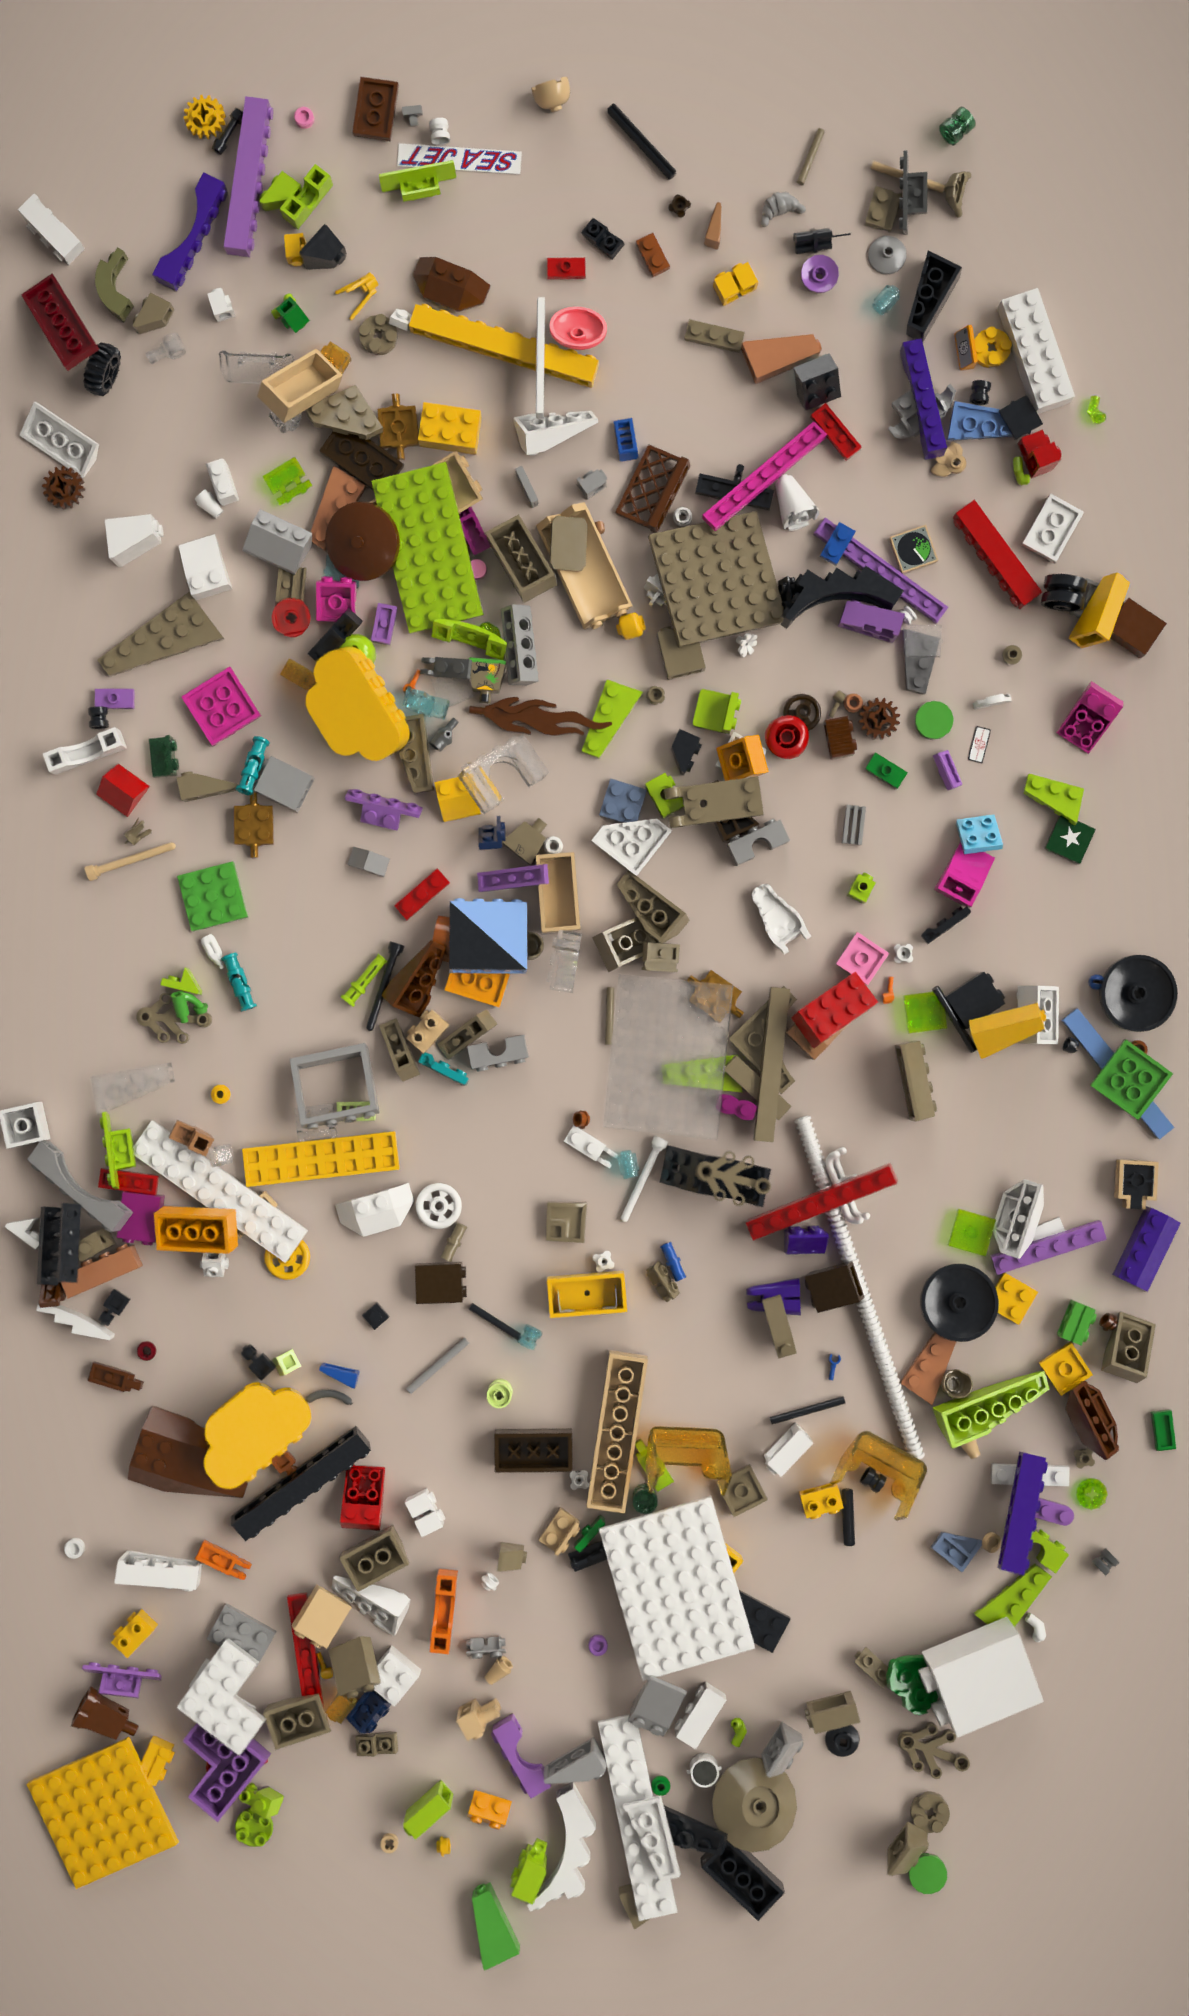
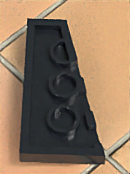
[663,1805,728,1855]

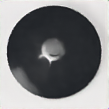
[1099,955,1178,1032]
[920,1264,999,1342]

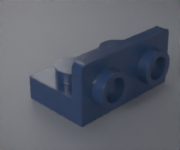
[478,816,506,850]
[345,1690,391,1734]

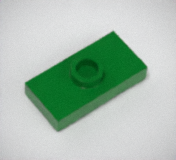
[865,752,908,789]
[574,1515,605,1552]

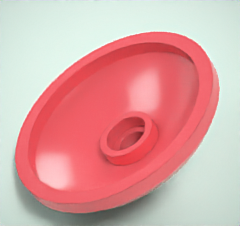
[550,307,607,350]

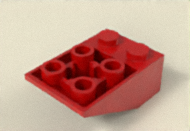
[340,1465,385,1531]

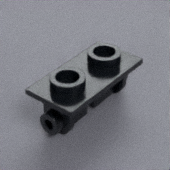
[778,576,797,612]
[568,1541,607,1572]

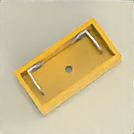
[547,1271,627,1318]

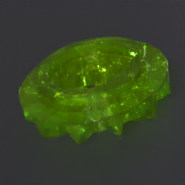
[1076,1478,1108,1510]

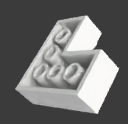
[177,1639,266,1755]

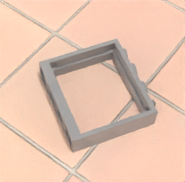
[290,1043,380,1130]

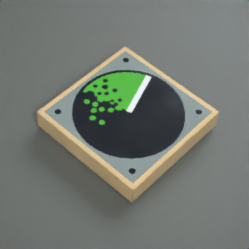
[889,525,938,574]

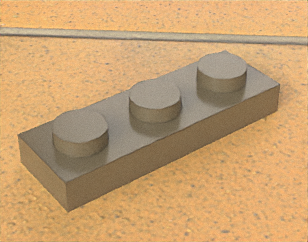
[684,319,745,353]

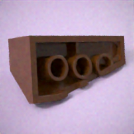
[381,940,446,1018]

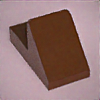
[38,1282,66,1308]

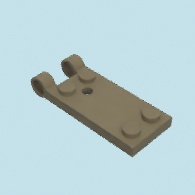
[664,776,764,828]

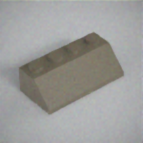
[895,1041,937,1122]

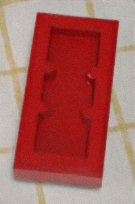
[547,257,586,279]

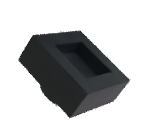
[362,1302,390,1330]

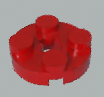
[272,598,311,637]

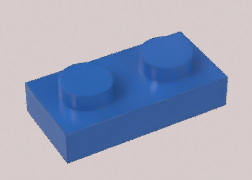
[819,522,856,566]

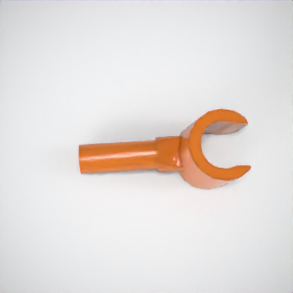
[403,670,420,695]
[882,976,894,1004]

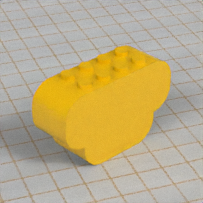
[306,647,410,761]
[204,1382,311,1489]

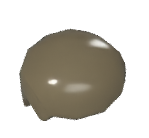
[527,931,544,960]
[941,1369,973,1399]

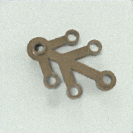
[136,993,212,1044]
[696,1151,771,1206]
[897,1722,970,1779]

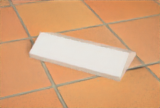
[20,402,99,478]

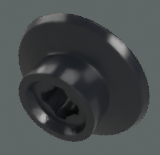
[825,1725,860,1757]

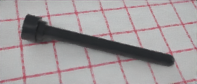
[366,941,405,1031]

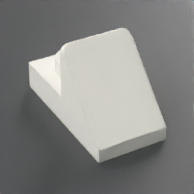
[5,1218,40,1250]

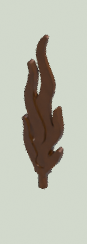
[469,697,612,736]

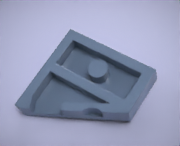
[930,1532,982,1573]

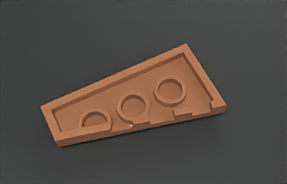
[311,465,366,551]
[900,1332,956,1405]

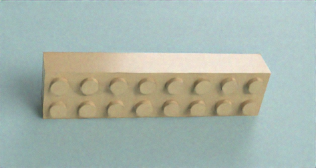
[586,1350,648,1514]

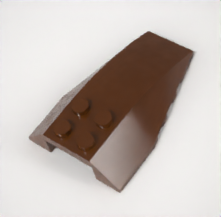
[128,1406,249,1498]

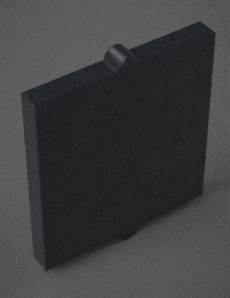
[998,395,1043,440]

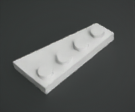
[623,1796,681,1881]

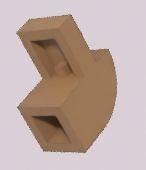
[168,1120,214,1157]

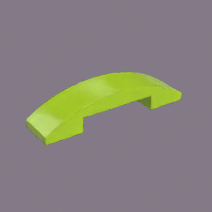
[431,619,507,660]

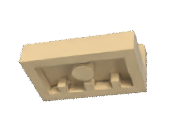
[539,1507,580,1556]

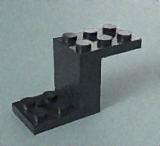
[659,1145,771,1207]

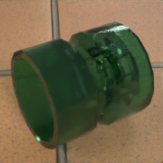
[939,106,976,146]
[632,1483,658,1515]

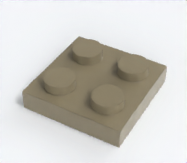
[716,1464,768,1517]

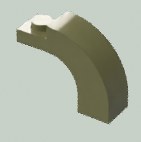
[95,247,134,322]

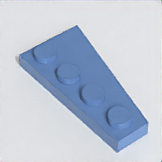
[947,401,1026,441]

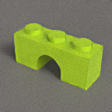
[280,164,333,230]
[1031,1529,1069,1574]

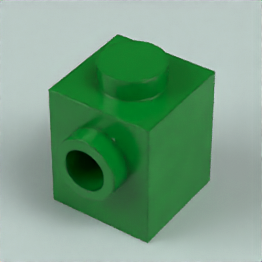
[276,296,310,333]

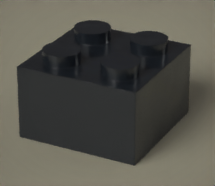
[794,353,841,411]

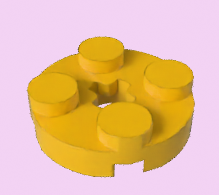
[974,327,1012,368]

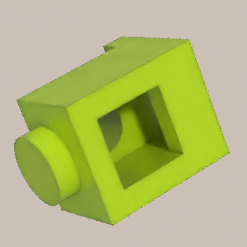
[847,872,876,904]

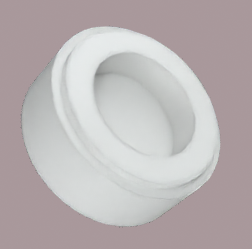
[64,1538,85,1559]

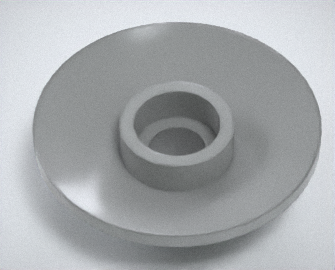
[868,236,906,274]

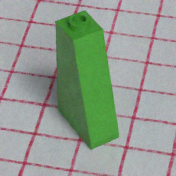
[472,1882,520,1971]

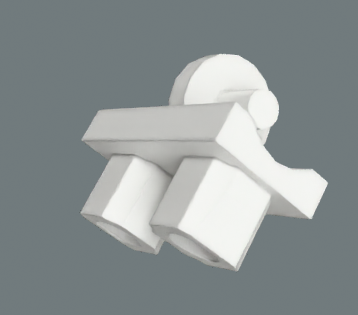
[644,573,667,607]

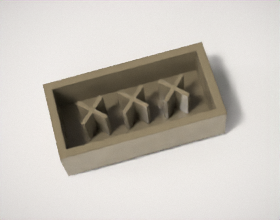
[485,514,557,603]

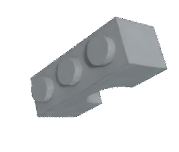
[727,819,790,866]
[467,1035,529,1072]

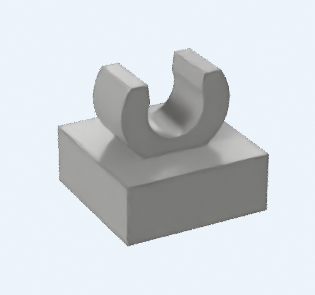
[402,105,423,126]

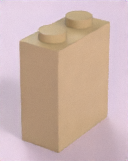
[292,1584,352,1649]

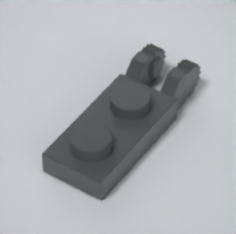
[420,657,472,680]

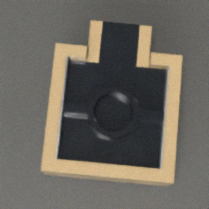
[1114,1159,1159,1210]

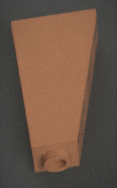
[741,334,822,384]

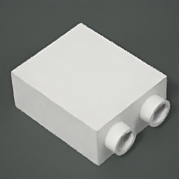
[918,1617,1044,1738]

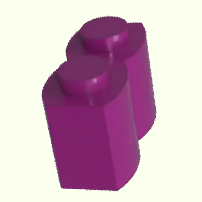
[715,1094,757,1120]

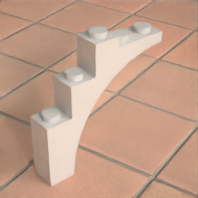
[527,1782,596,1912]

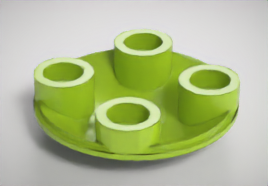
[235,1807,273,1847]

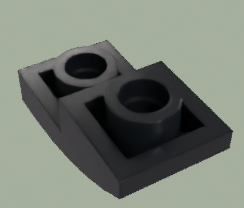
[581,218,624,259]

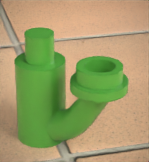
[171,991,208,1023]

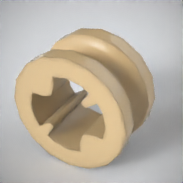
[381,1833,398,1853]

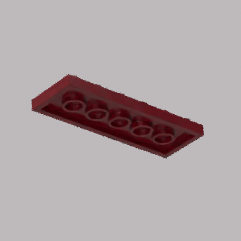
[21,273,99,371]

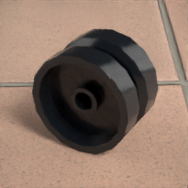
[1041,574,1088,612]

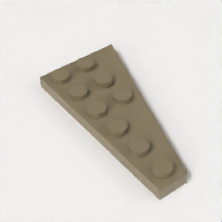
[97,592,224,677]

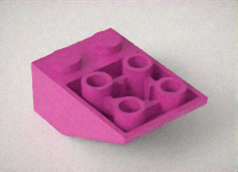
[1057,681,1123,754]
[934,841,995,908]

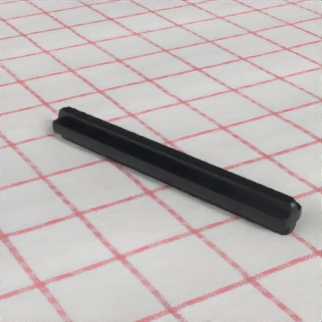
[607,103,676,180]

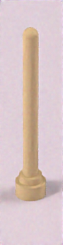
[85,842,176,881]

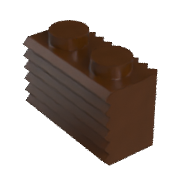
[823,716,857,760]

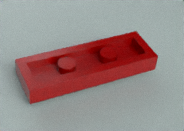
[810,403,862,461]
[394,868,450,921]
[98,1168,159,1195]

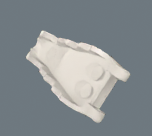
[751,884,811,955]

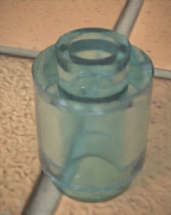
[872,285,900,315]
[617,1150,639,1179]

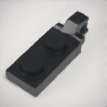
[921,906,971,945]

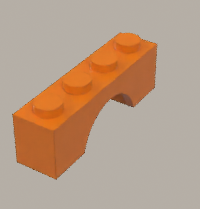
[429,1569,458,1654]

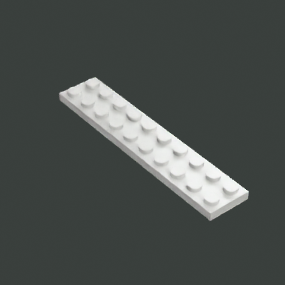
[133,1120,309,1262]
[598,1714,677,1921]

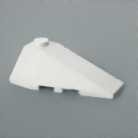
[513,411,598,455]
[331,1575,411,1636]

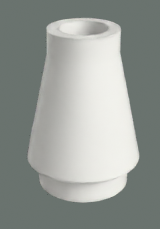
[195,489,223,519]

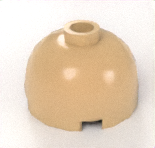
[531,77,571,112]

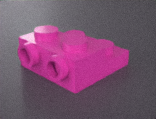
[316,576,356,622]

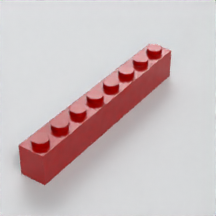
[746,1163,898,1241]

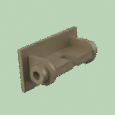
[646,1260,680,1302]
[854,1647,888,1688]

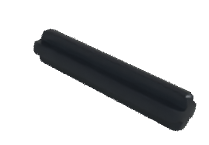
[842,1488,855,1546]

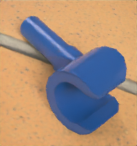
[828,1354,841,1380]

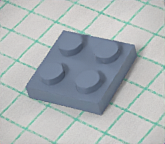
[599,778,647,823]

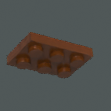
[352,77,399,141]

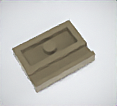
[864,186,902,233]
[275,567,307,604]
[642,942,680,972]

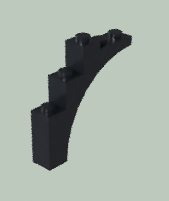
[781,565,904,629]

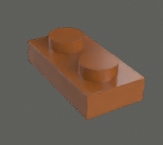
[636,233,670,277]

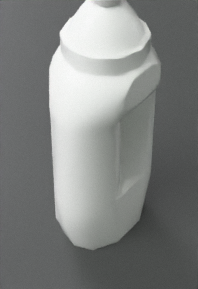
[201,934,224,969]

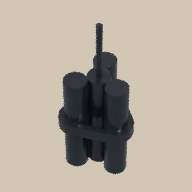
[793,228,851,254]

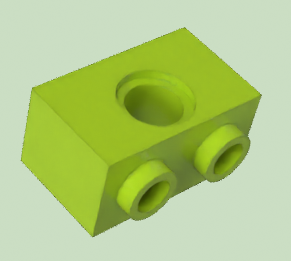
[645,773,684,819]

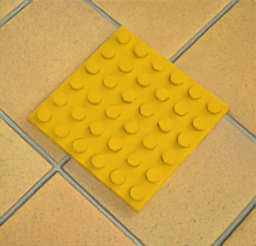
[26,1737,179,1889]

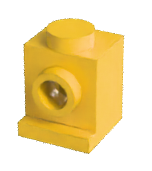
[284,233,306,266]

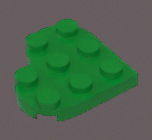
[886,1655,938,1715]

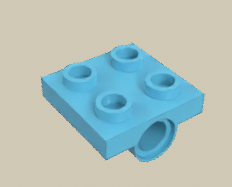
[956,814,1003,854]

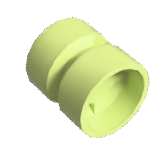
[487,1379,513,1408]

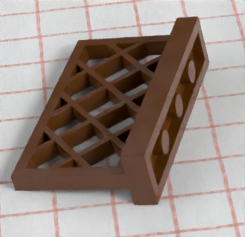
[615,444,691,533]

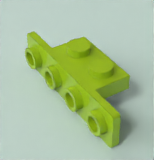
[379,160,456,202]
[100,1111,136,1190]

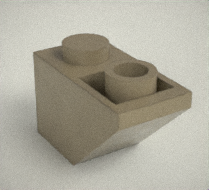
[132,292,175,334]

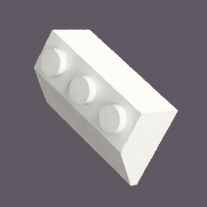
[1017,986,1059,1044]

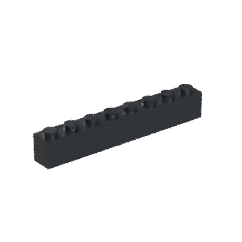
[231,1426,371,1542]

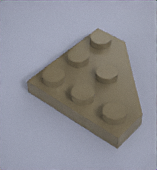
[305,385,383,440]

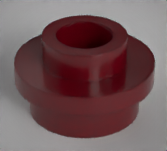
[137,1341,157,1361]

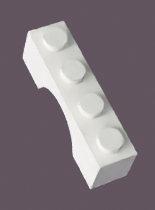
[43,727,127,775]

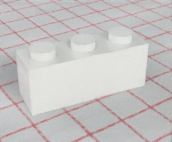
[674,1682,726,1749]

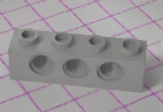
[501,604,539,686]

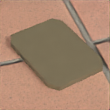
[550,516,588,571]

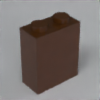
[1110,598,1167,659]

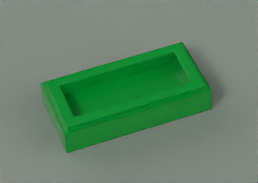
[1151,1410,1176,1451]

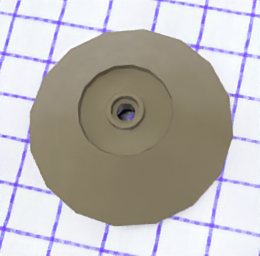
[712,1758,797,1853]

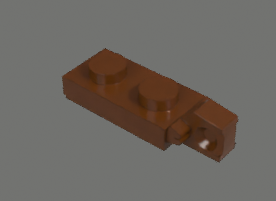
[87,1361,144,1392]

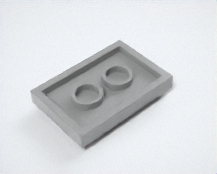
[207,1603,277,1667]

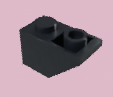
[671,729,702,775]

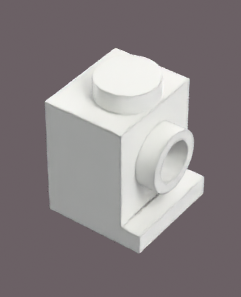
[208,288,236,322]

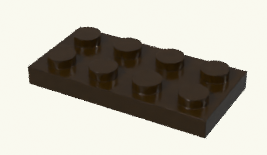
[319,432,404,491]

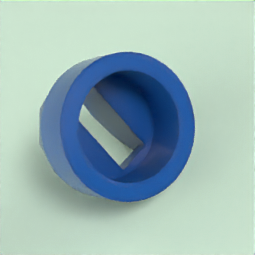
[1088,975,1103,990]

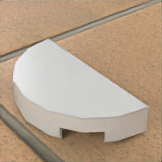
[973,694,1012,710]

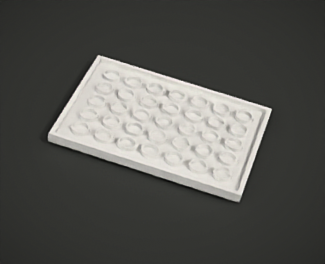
[599,1496,755,1681]

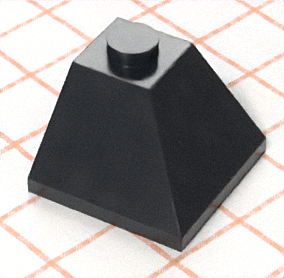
[299,224,347,270]

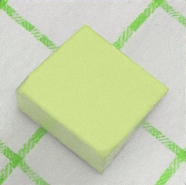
[272,1349,301,1376]

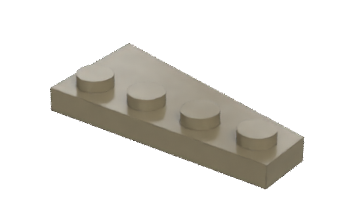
[399,714,434,793]

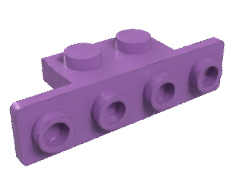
[345,789,423,831]
[82,1662,162,1698]

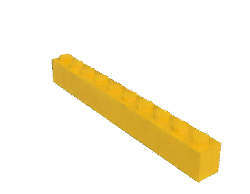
[409,304,599,388]

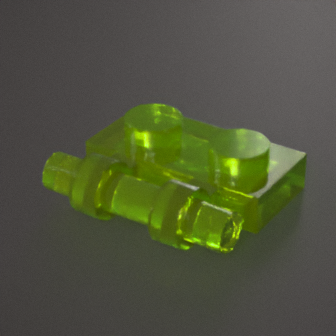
[262,457,312,505]

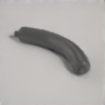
[306,1390,353,1405]

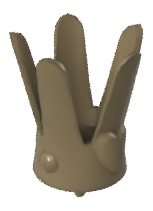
[124,817,152,845]

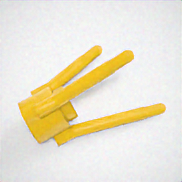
[335,272,378,320]

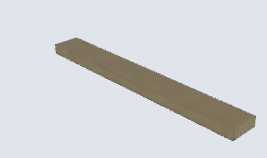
[753,987,790,1142]

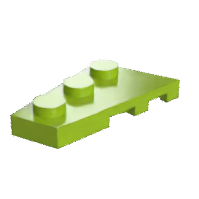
[1023,773,1084,826]

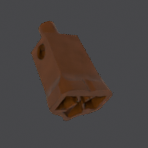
[71,1686,139,1740]

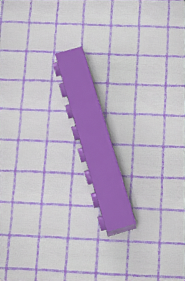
[224,96,273,257]

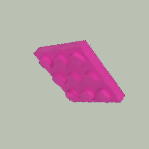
[182,667,261,746]

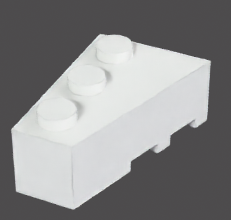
[18,193,85,265]

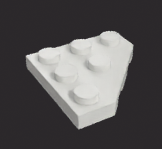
[591,819,672,876]

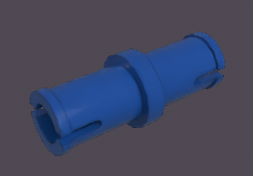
[660,1242,687,1282]

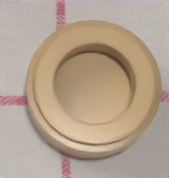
[982,1532,1001,1553]

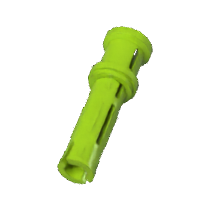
[340,954,387,1007]

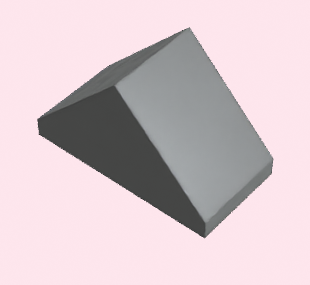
[348,847,390,877]

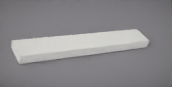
[536,297,545,419]

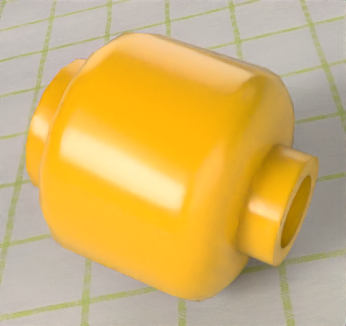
[616,612,646,640]

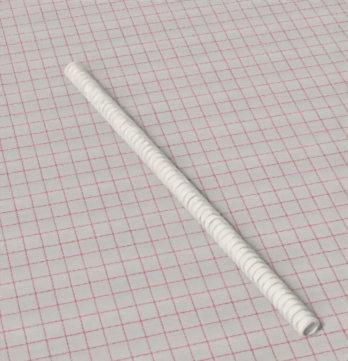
[794,1116,925,1461]

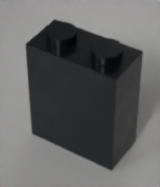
[945,972,1006,1029]

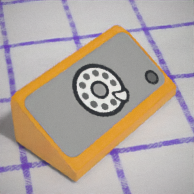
[954,325,978,370]

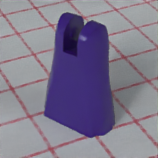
[746,1278,801,1316]

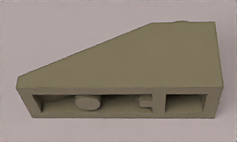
[176,771,238,802]
[437,1009,498,1060]
[379,1018,420,1082]
[762,1295,797,1359]

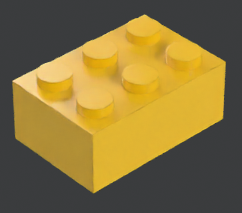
[418,402,482,455]

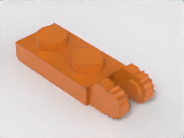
[195,1540,252,1580]

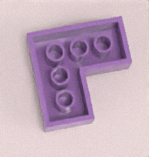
[183,1723,271,1822]

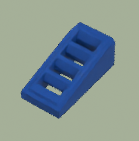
[613,418,639,462]
[319,1363,360,1389]

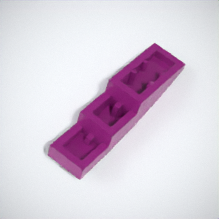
[459,507,491,555]

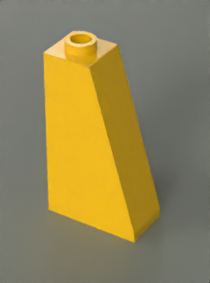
[1069,572,1130,649]
[969,1003,1047,1059]

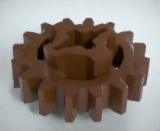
[42,466,86,509]
[858,698,900,740]

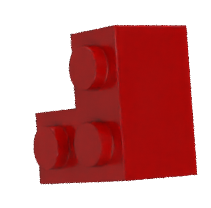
[1017,429,1062,479]

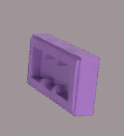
[95,689,135,709]
[933,750,962,791]

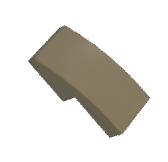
[355,1732,398,1757]

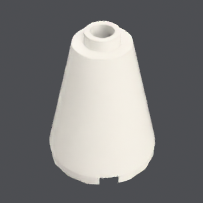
[775,474,819,531]

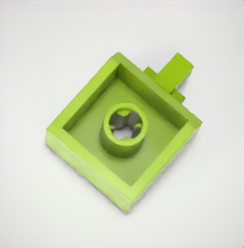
[510,1838,547,1905]

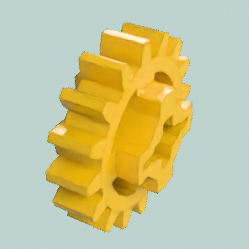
[183,95,226,140]

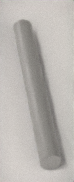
[406,1338,469,1394]

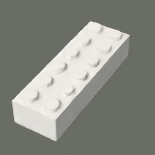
[997,288,1075,414]

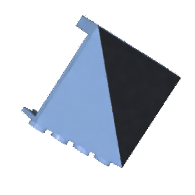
[449,898,527,974]

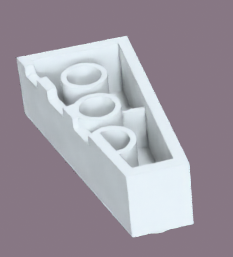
[114,1550,203,1591]

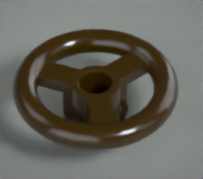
[783,694,821,731]

